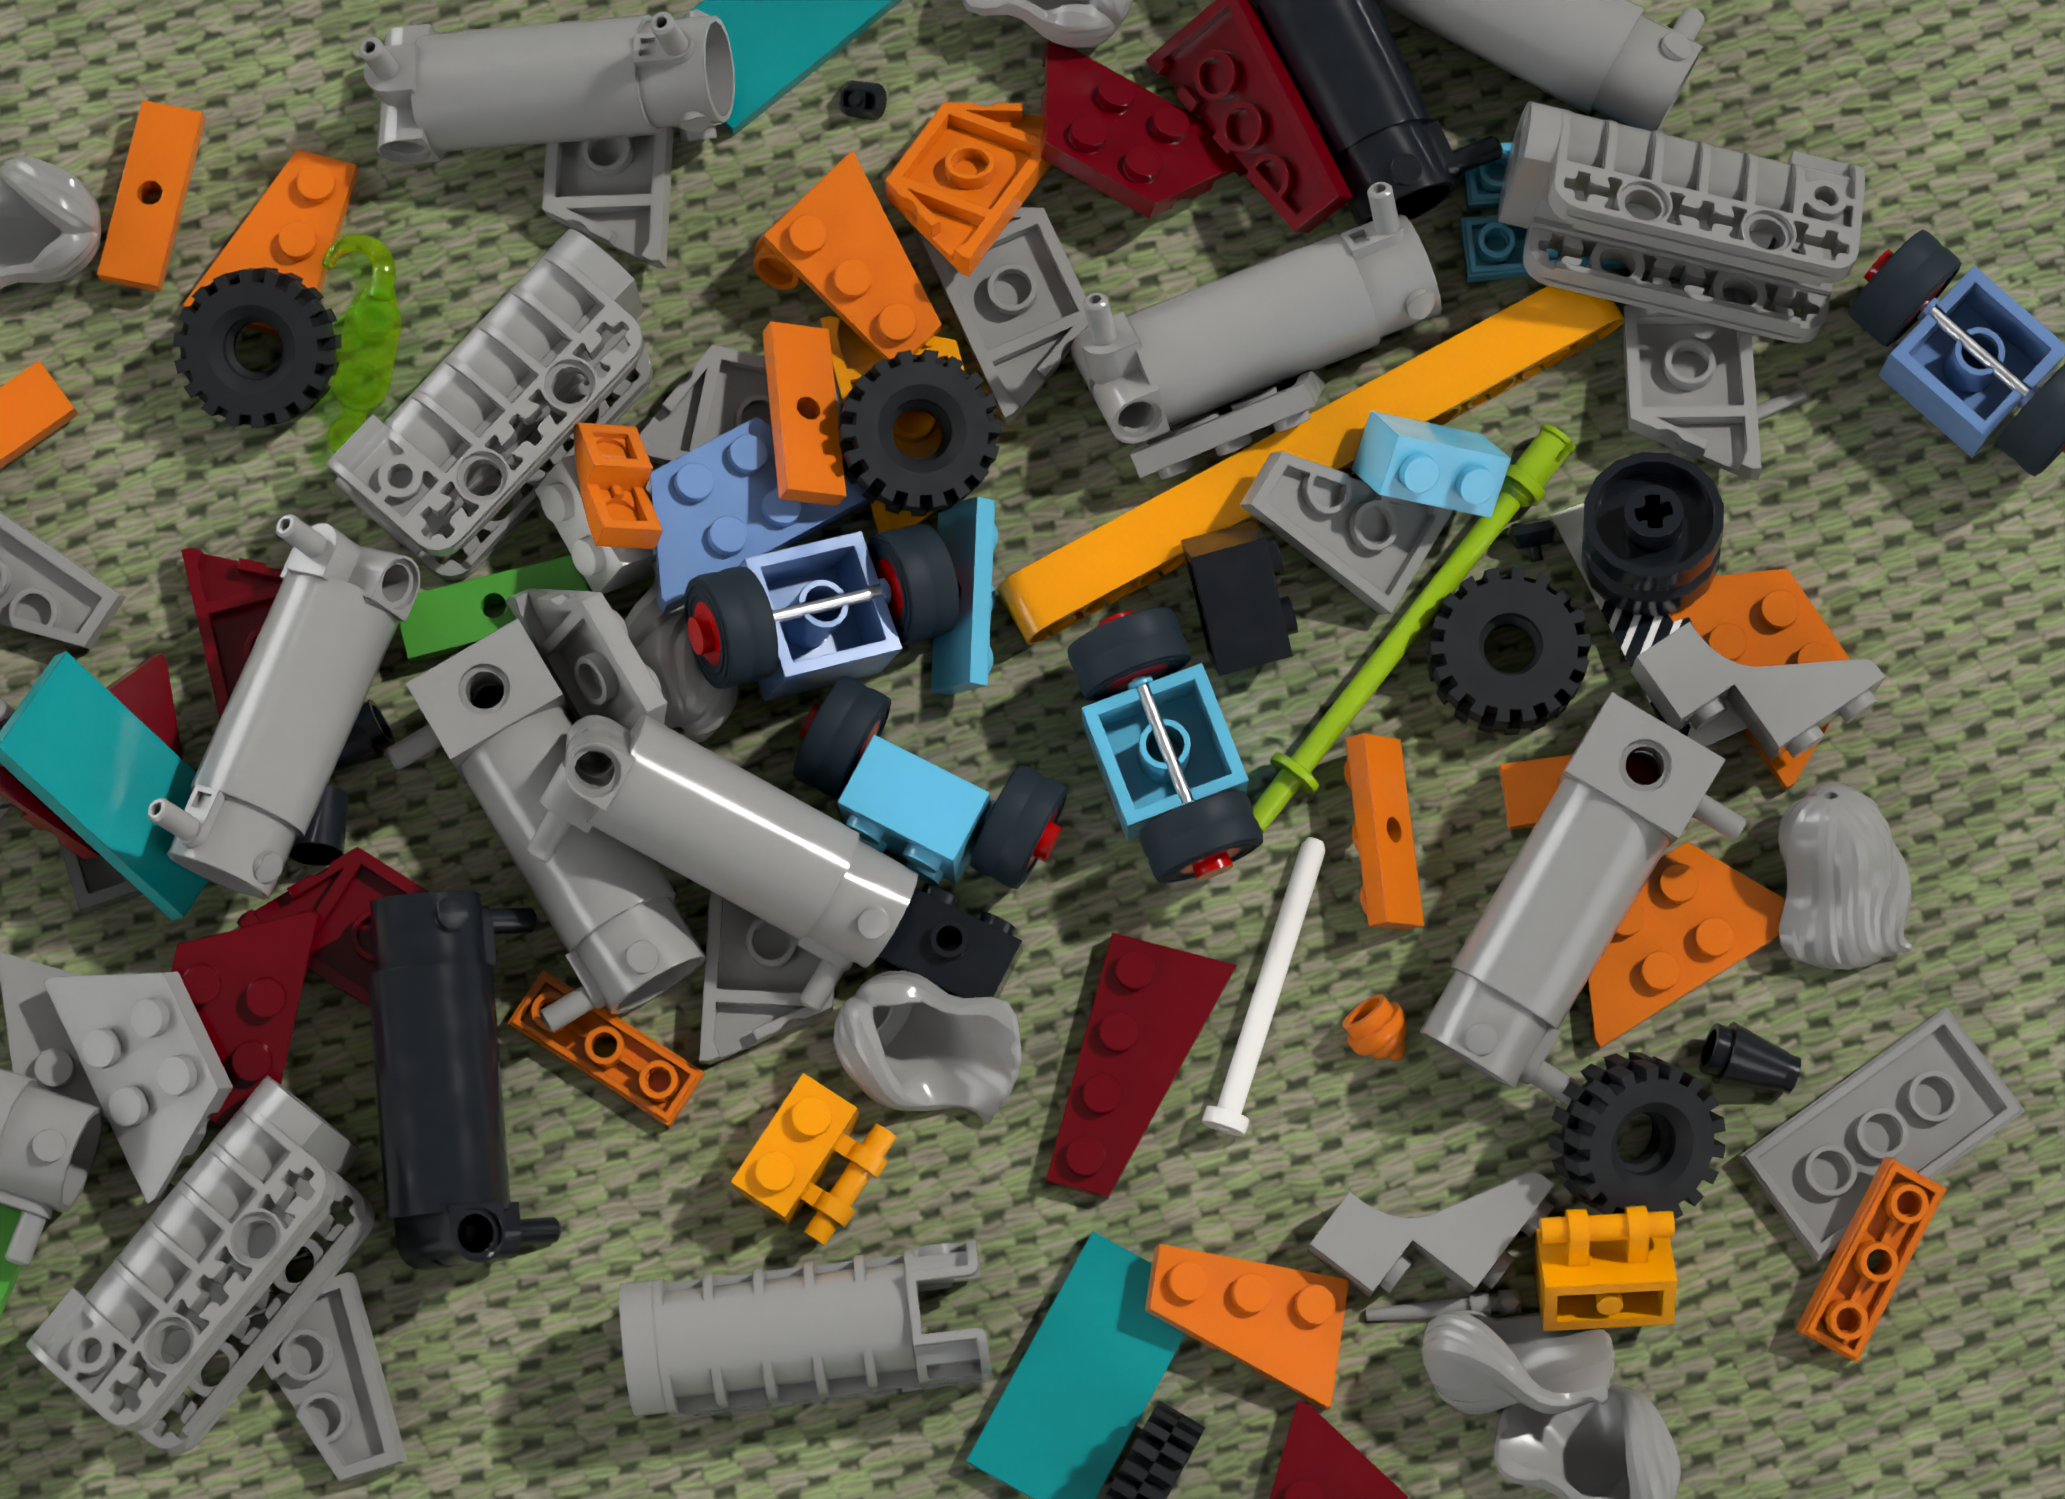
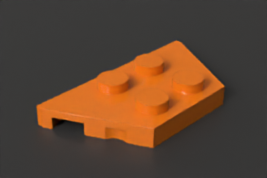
[885,102,1051,276]
[1668,568,1851,792]
[1586,841,1786,1051]

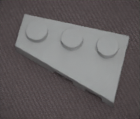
[1130,369,1326,480]
[1239,451,1453,614]
[0,511,126,649]
[246,1272,408,1482]

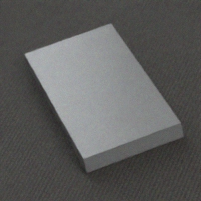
[1737,1007,2025,1263]

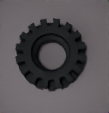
[1104,1401,1206,1499]

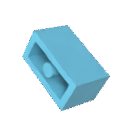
[1351,410,1511,518]

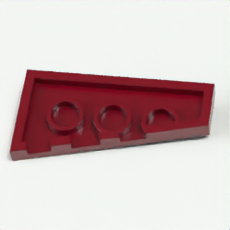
[1145,0,1353,233]
[1046,933,1237,1199]

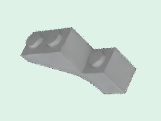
[1630,622,1885,761]
[1307,1173,1555,1298]

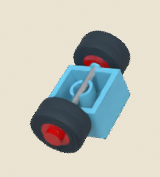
[1067,607,1263,883]
[793,676,1068,889]

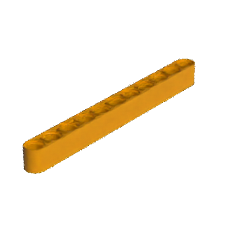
[996,286,1624,645]

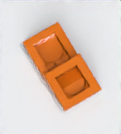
[573,422,663,549]

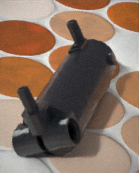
[1251,0,1503,227]
[368,891,561,1270]

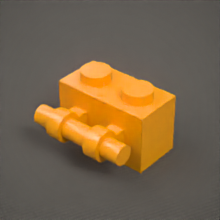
[731,1073,897,1246]
[1534,1206,1678,1332]

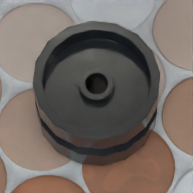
[1581,452,1724,616]

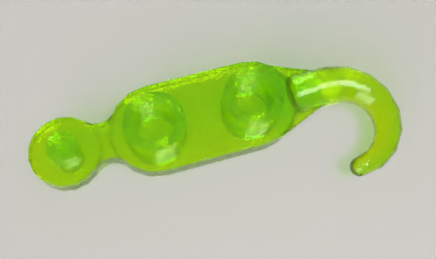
[322,234,401,454]

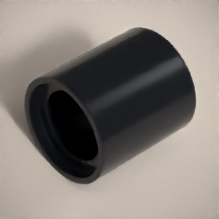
[288,785,349,866]

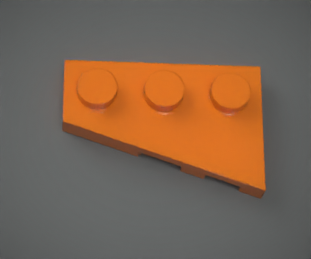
[182,149,359,337]
[763,150,942,361]
[1145,1244,1349,1411]

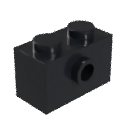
[1181,520,1298,676]
[874,883,1023,999]

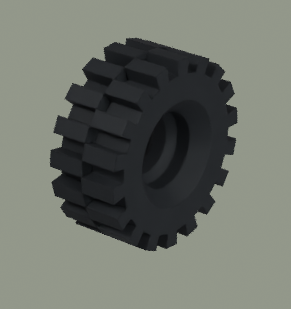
[173,267,342,428]
[838,349,1001,516]
[1427,567,1591,735]
[1549,1052,1726,1220]

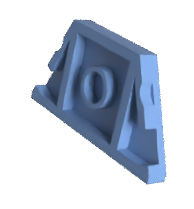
[646,416,868,614]

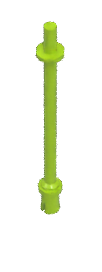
[1252,424,1576,833]

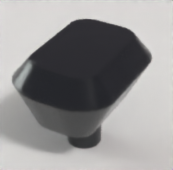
[839,80,887,120]
[1506,518,1557,562]

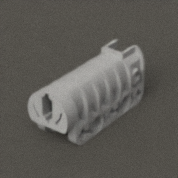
[1498,101,1865,344]
[325,229,653,582]
[25,1075,375,1454]
[619,1239,993,1418]

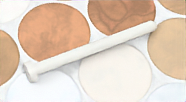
[1202,837,1326,1137]

